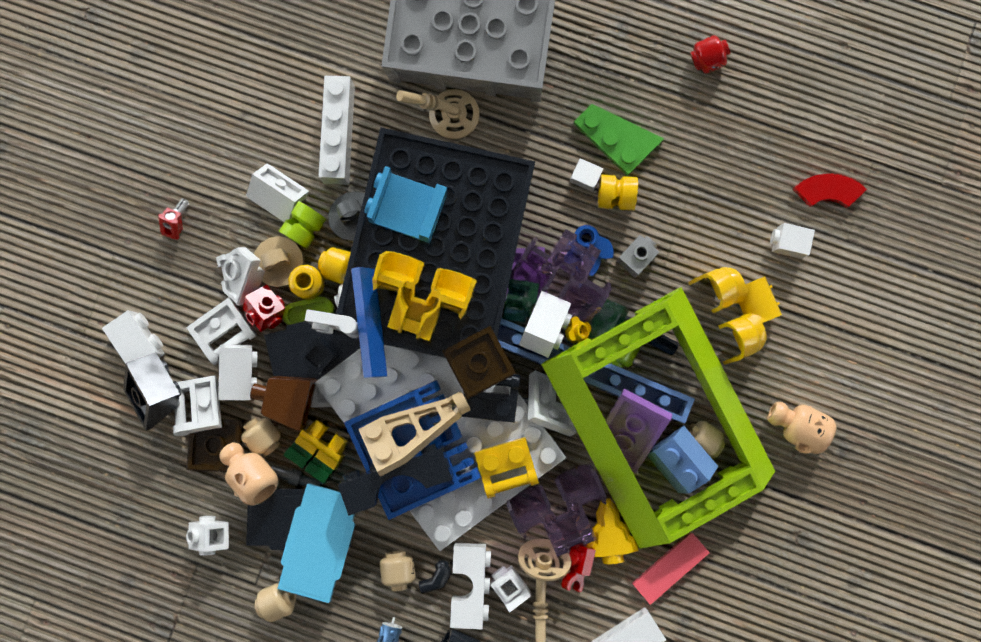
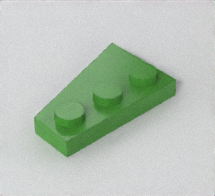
[573,104,664,176]

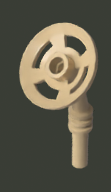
[396,89,479,139]
[518,539,571,642]

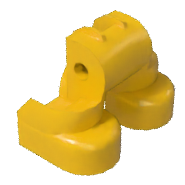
[372,251,477,341]
[688,267,782,365]

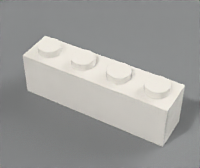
[319,76,355,185]
[591,607,666,642]

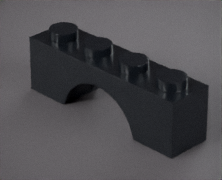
[338,443,454,516]

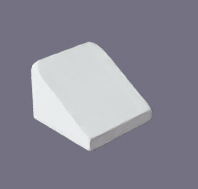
[570,158,603,192]

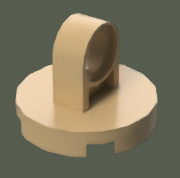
[254,236,305,288]

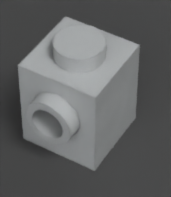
[616,235,659,278]

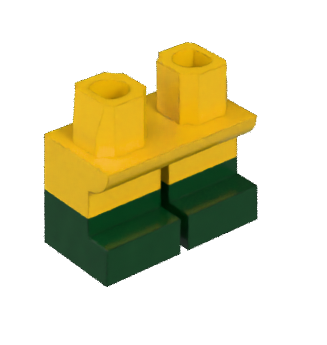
[283,420,348,484]

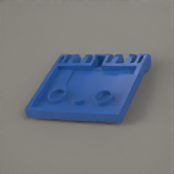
[344,380,481,520]

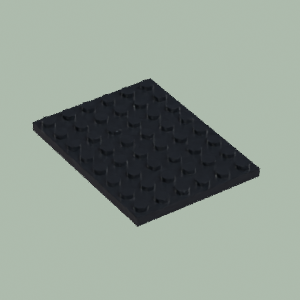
[333,127,535,359]

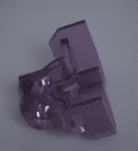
[510,229,612,323]
[506,464,606,557]

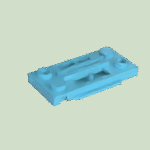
[277,483,355,603]

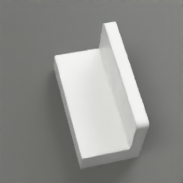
[246,163,309,222]

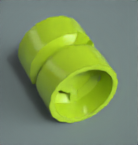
[279,201,327,249]

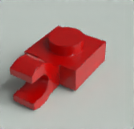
[561,542,596,592]

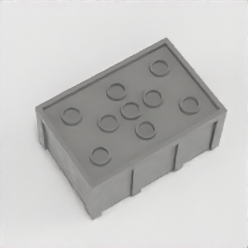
[381,0,555,103]

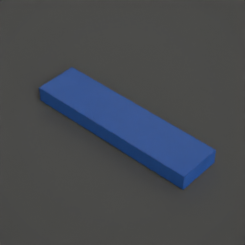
[351,267,387,378]

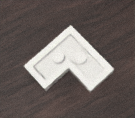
[528,371,576,437]

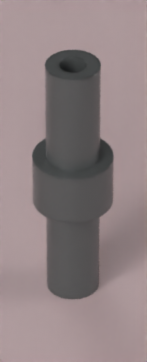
[271,465,322,487]

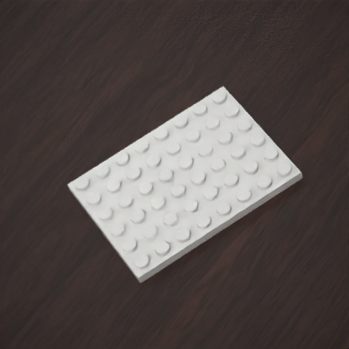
[315,345,566,551]

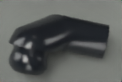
[418,560,451,594]

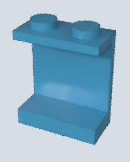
[365,166,447,243]

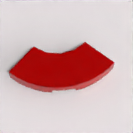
[792,173,867,208]

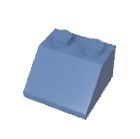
[647,425,718,494]

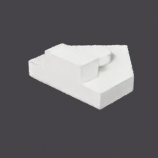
[216,247,265,305]

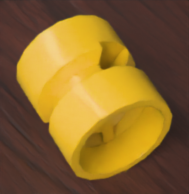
[598,174,638,211]

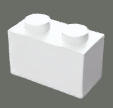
[519,291,572,358]
[102,310,165,364]
[218,345,257,400]

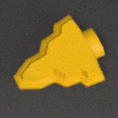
[586,498,639,564]

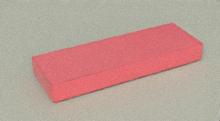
[632,532,710,605]

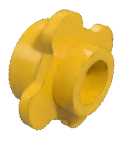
[565,316,591,343]

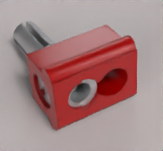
[158,198,189,240]

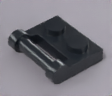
[462,374,520,423]

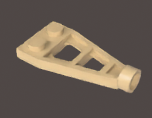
[358,391,471,477]

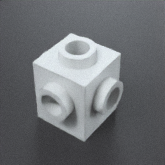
[186,516,229,555]

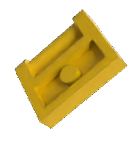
[474,437,539,499]

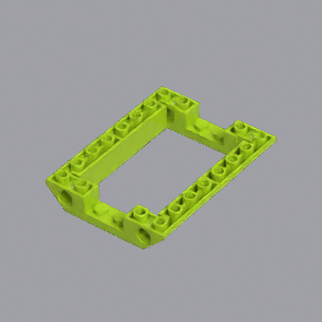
[541,287,775,549]

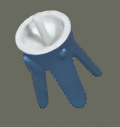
[377,617,402,642]

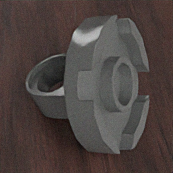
[328,192,365,243]

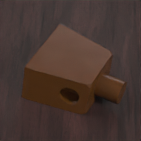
[250,376,317,431]

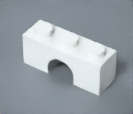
[450,542,491,629]

